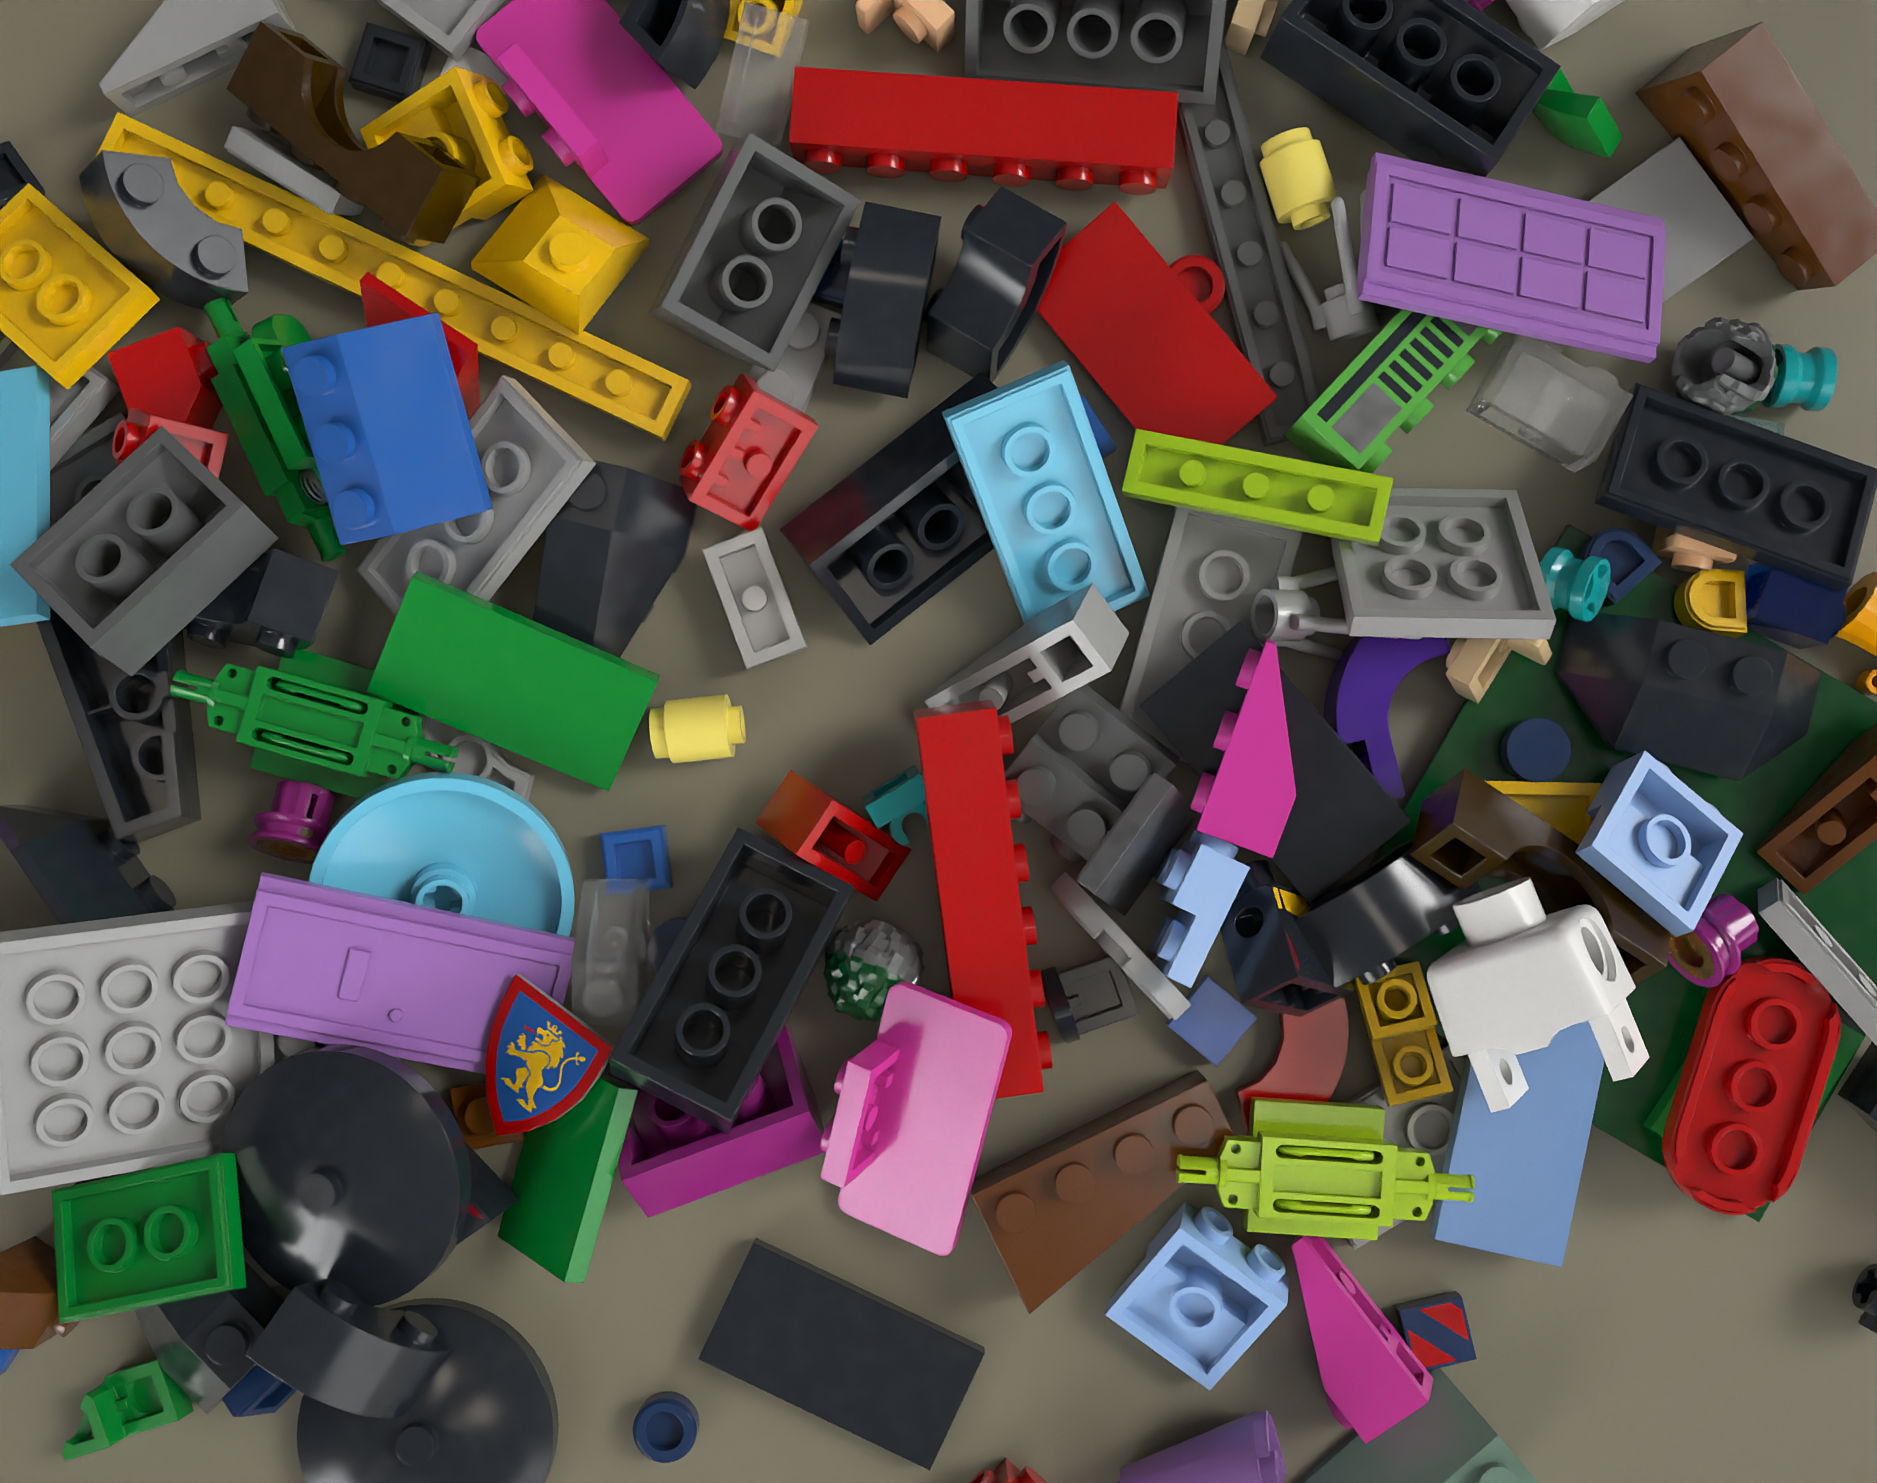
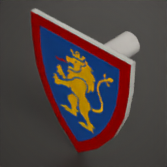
[485,973,616,1136]

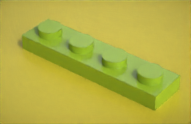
[1122,429,1394,546]

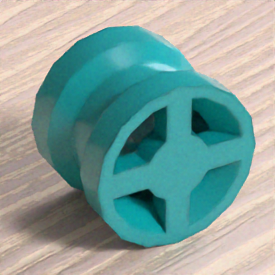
[1761,344,1838,412]
[1540,547,1611,622]

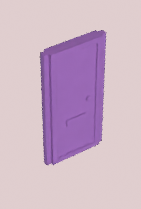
[1356,152,1666,363]
[224,872,579,1074]

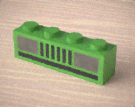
[1284,309,1504,474]

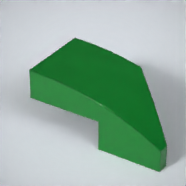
[1532,68,1623,158]
[62,1356,194,1461]

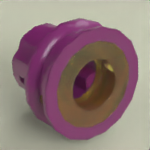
[246,780,335,864]
[1668,893,1759,988]

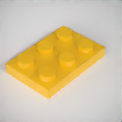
[0,183,160,390]

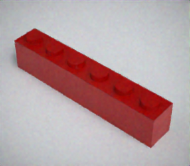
[789,66,1179,195]
[913,700,1053,1099]

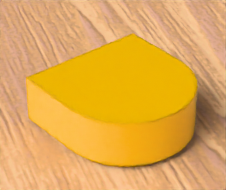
[1674,569,1747,639]

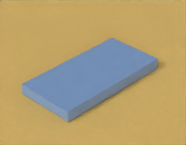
[1429,1021,1605,1267]

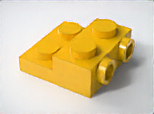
[360,66,534,247]

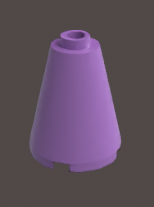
[1112,1410,1287,1483]

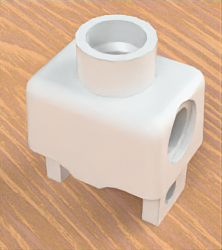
[1427,877,1649,1113]

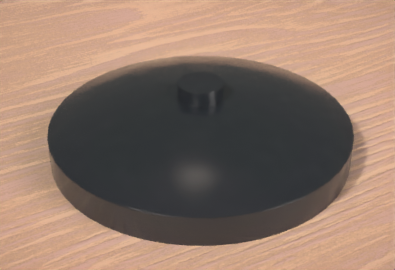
[220,1044,472,1307]
[297,1298,559,1483]

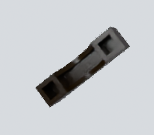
[226,21,481,244]
[1410,768,1670,985]

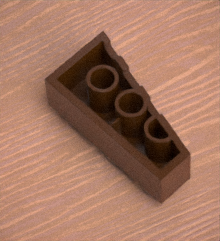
[1635,22,1877,291]
[971,1070,1235,1314]

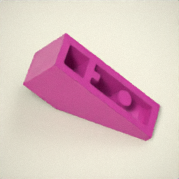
[1292,1235,1433,1444]

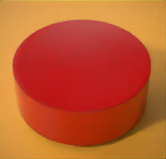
[1170,255,1225,316]

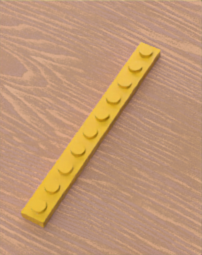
[96,112,692,442]

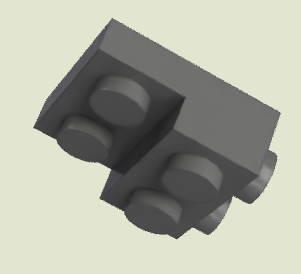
[1005,685,1180,863]

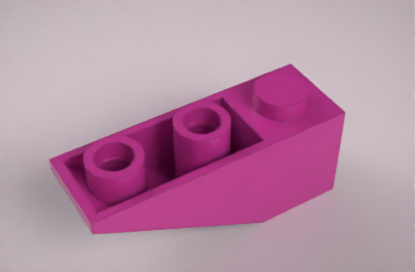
[1190,638,1296,858]

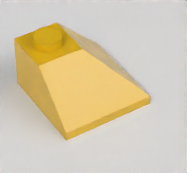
[471,173,649,335]

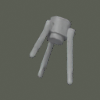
[1279,190,1382,342]
[1251,566,1422,660]

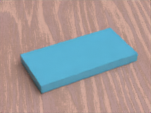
[942,360,1150,624]
[0,365,50,627]

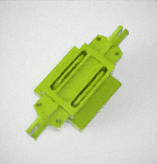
[1176,1097,1475,1241]

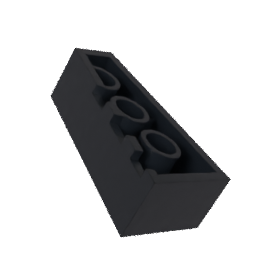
[36,607,202,843]

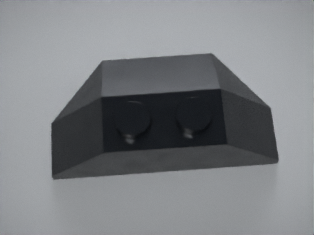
[1554,613,1822,781]
[0,805,176,924]

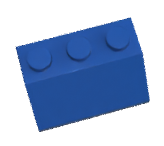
[282,313,493,545]

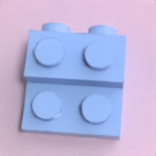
[1575,750,1743,937]
[1149,830,1250,988]
[1105,1202,1290,1391]

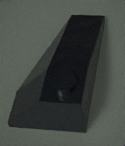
[533,460,698,658]
[74,1168,285,1414]

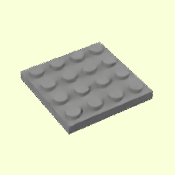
[0,901,275,1196]

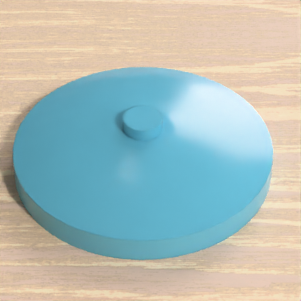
[309,772,575,937]

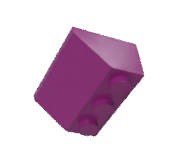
[606,1022,825,1218]

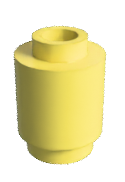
[1259,127,1338,230]
[649,694,746,764]

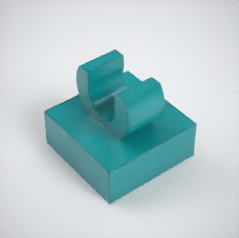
[862,765,928,846]

